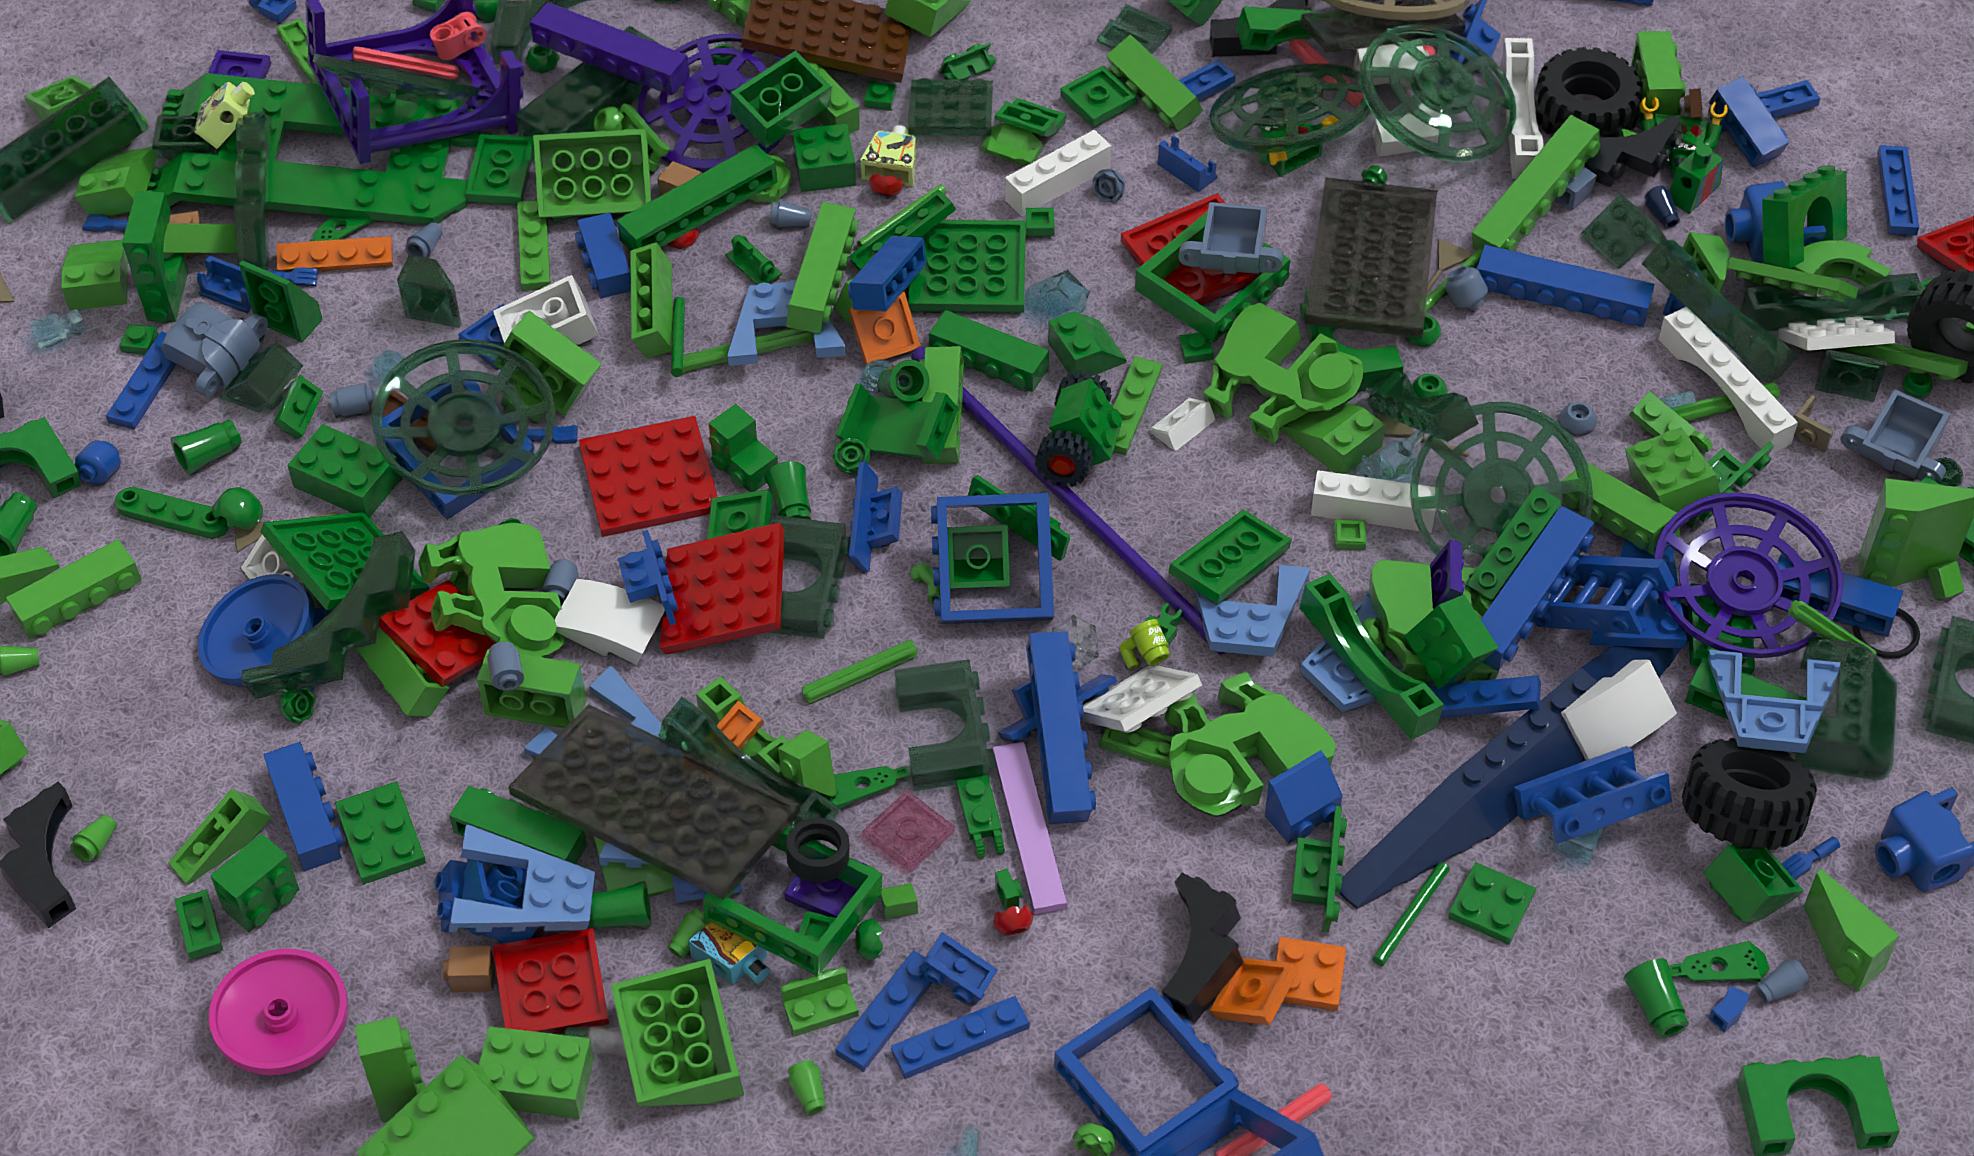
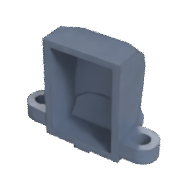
[1178,202,1283,274]
[161,302,268,397]
[1840,389,1951,483]

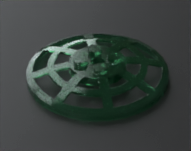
[1359,25,1517,162]
[312,53,481,103]
[1209,63,1375,153]
[372,339,556,496]
[1410,402,1593,556]

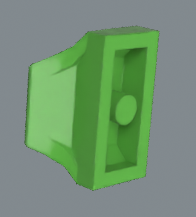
[981,123,1043,166]

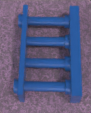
[1534,555,1676,635]
[1514,746,1672,844]

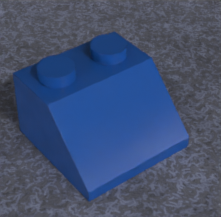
[1265,750,1343,843]

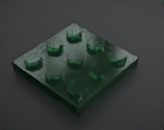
[908,78,993,136]

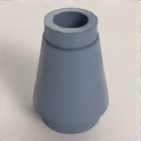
[770,200,811,228]
[405,222,443,261]
[1755,959,1809,1004]

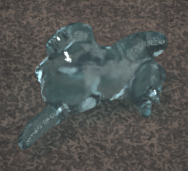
[1352,426,1427,484]

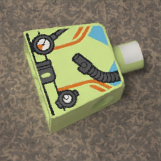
[194,82,255,149]
[860,125,916,187]

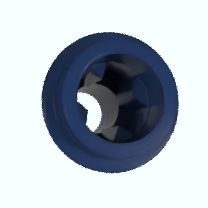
[1644,186,1680,229]

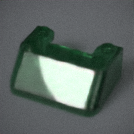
[1794,635,1897,780]

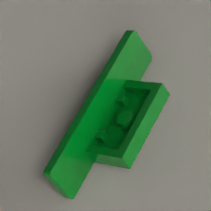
[1687,442,1774,527]
[968,475,1070,561]
[1467,487,1561,601]
[1291,805,1347,933]

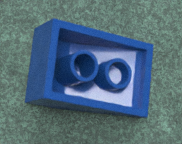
[462,859,539,944]

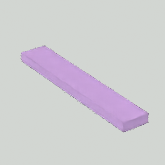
[993,742,1067,915]

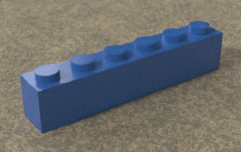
[1477,245,1655,327]
[1481,505,1595,671]
[1026,631,1096,824]

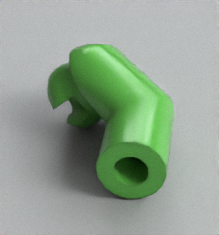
[910,562,940,603]

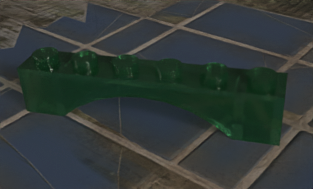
[1642,239,1799,382]
[1740,273,1924,333]
[1366,370,1479,442]
[658,697,841,843]

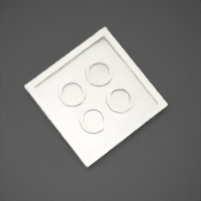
[1779,317,1895,350]
[1080,665,1202,733]

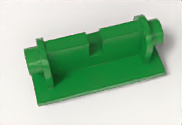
[938,42,996,84]
[725,235,783,285]

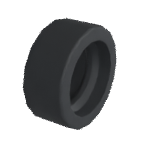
[786,818,850,882]

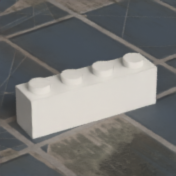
[1005,130,1111,216]
[1311,470,1439,533]

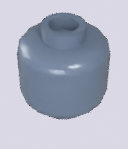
[1445,265,1488,310]

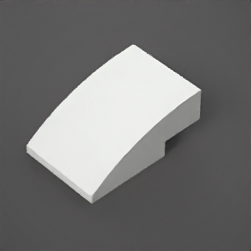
[555,579,665,665]
[1561,660,1677,760]

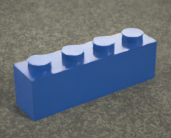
[848,236,927,311]
[1777,553,1903,637]
[263,741,344,872]

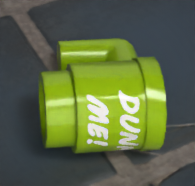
[1119,619,1171,670]

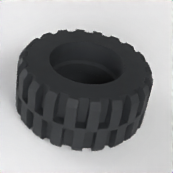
[1534,47,1643,138]
[1907,269,1974,383]
[1682,738,1817,850]

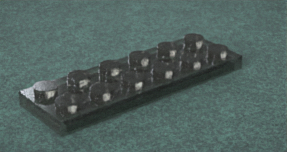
[1299,0,1466,53]

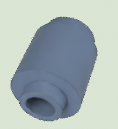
[330,383,376,417]
[542,559,579,605]
[487,642,524,691]

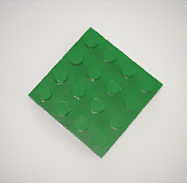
[908,220,1026,313]
[260,512,430,610]

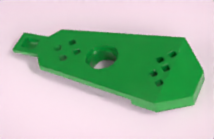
[309,216,376,242]
[814,766,911,811]
[1669,941,1769,982]

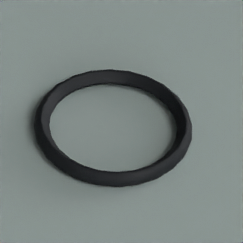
[1853,608,1920,658]

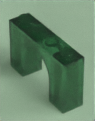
[770,515,851,639]
[1922,616,1974,744]
[894,659,995,791]

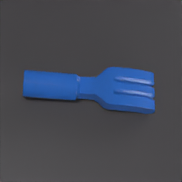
[82,214,128,231]
[268,267,318,286]
[518,425,578,444]
[1782,836,1840,880]

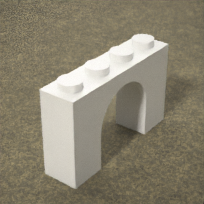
[1353,40,1449,157]

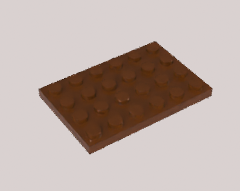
[741,0,911,83]

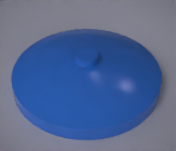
[198,574,315,686]

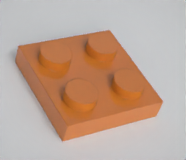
[848,292,921,365]
[1276,937,1346,1011]
[1210,958,1299,1025]

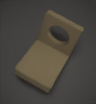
[1794,394,1833,453]

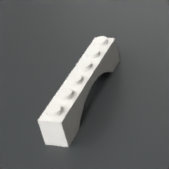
[1501,38,1544,179]
[1659,306,1798,455]

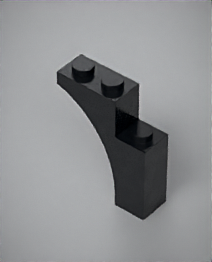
[1210,0,1311,57]
[1584,116,1684,187]
[0,781,76,928]
[1162,872,1244,1023]

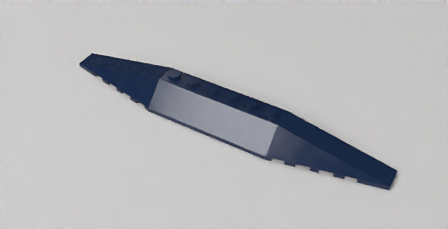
[1340,602,1689,909]

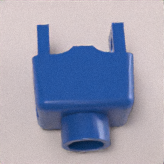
[1725,181,1826,263]
[1875,787,1974,892]

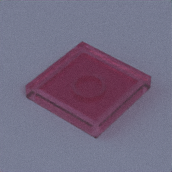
[863,790,955,873]

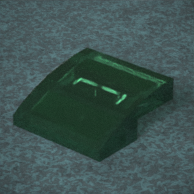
[1097,4,1172,54]

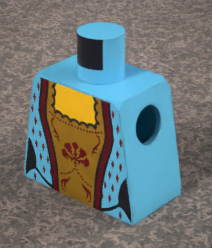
[688,922,770,984]

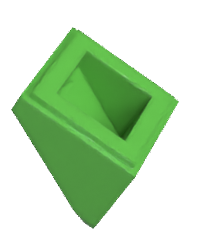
[1927,561,1965,599]
[880,883,918,919]

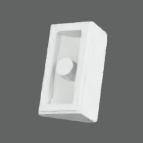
[1149,398,1215,451]

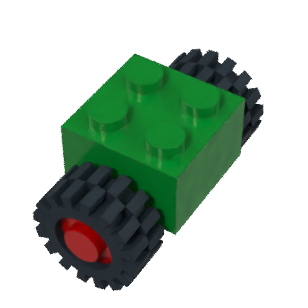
[1035,370,1123,487]

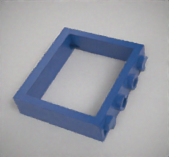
[373,369,535,520]
[931,493,1054,624]
[1054,987,1239,1156]
[1138,1088,1324,1156]

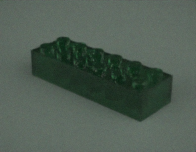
[515,26,661,137]
[0,76,149,223]

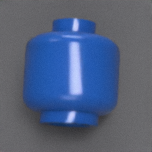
[75,440,121,485]

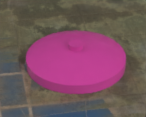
[209,948,349,1075]

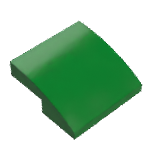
[994,98,1066,136]

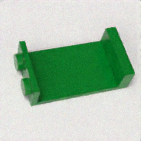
[835,383,959,461]

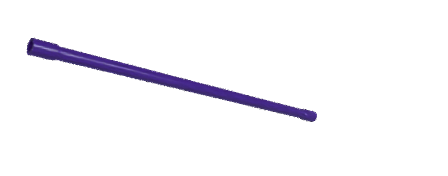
[911,346,1225,655]

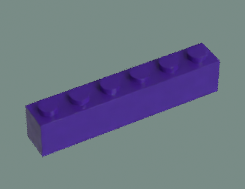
[530,2,690,96]

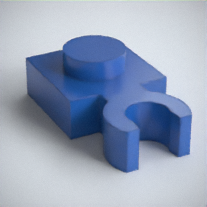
[247,0,297,23]

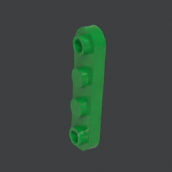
[115,487,229,539]

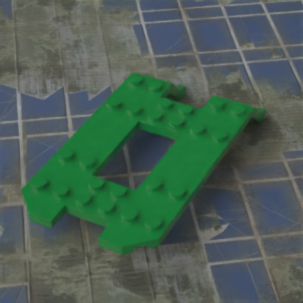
[146,73,482,225]

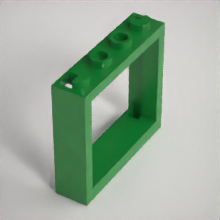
[1135,211,1291,342]
[703,818,882,976]

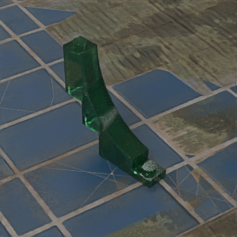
[241,531,416,699]

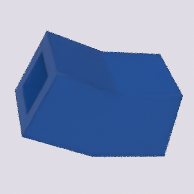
[1708,986,1750,1033]

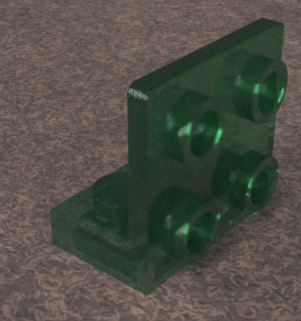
[1581,193,1668,269]

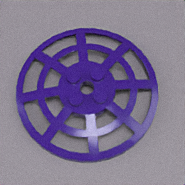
[637,33,786,173]
[1653,492,1843,658]

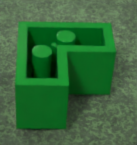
[708,404,778,492]

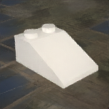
[493,275,599,345]

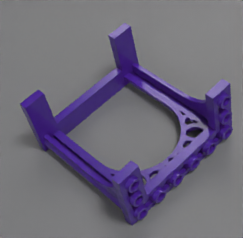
[305,0,524,164]

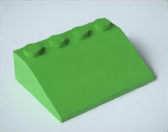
[533,129,651,219]
[1859,478,1974,587]
[611,959,744,1106]
[356,1054,536,1156]

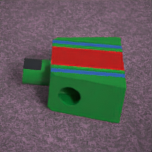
[1670,144,1724,214]

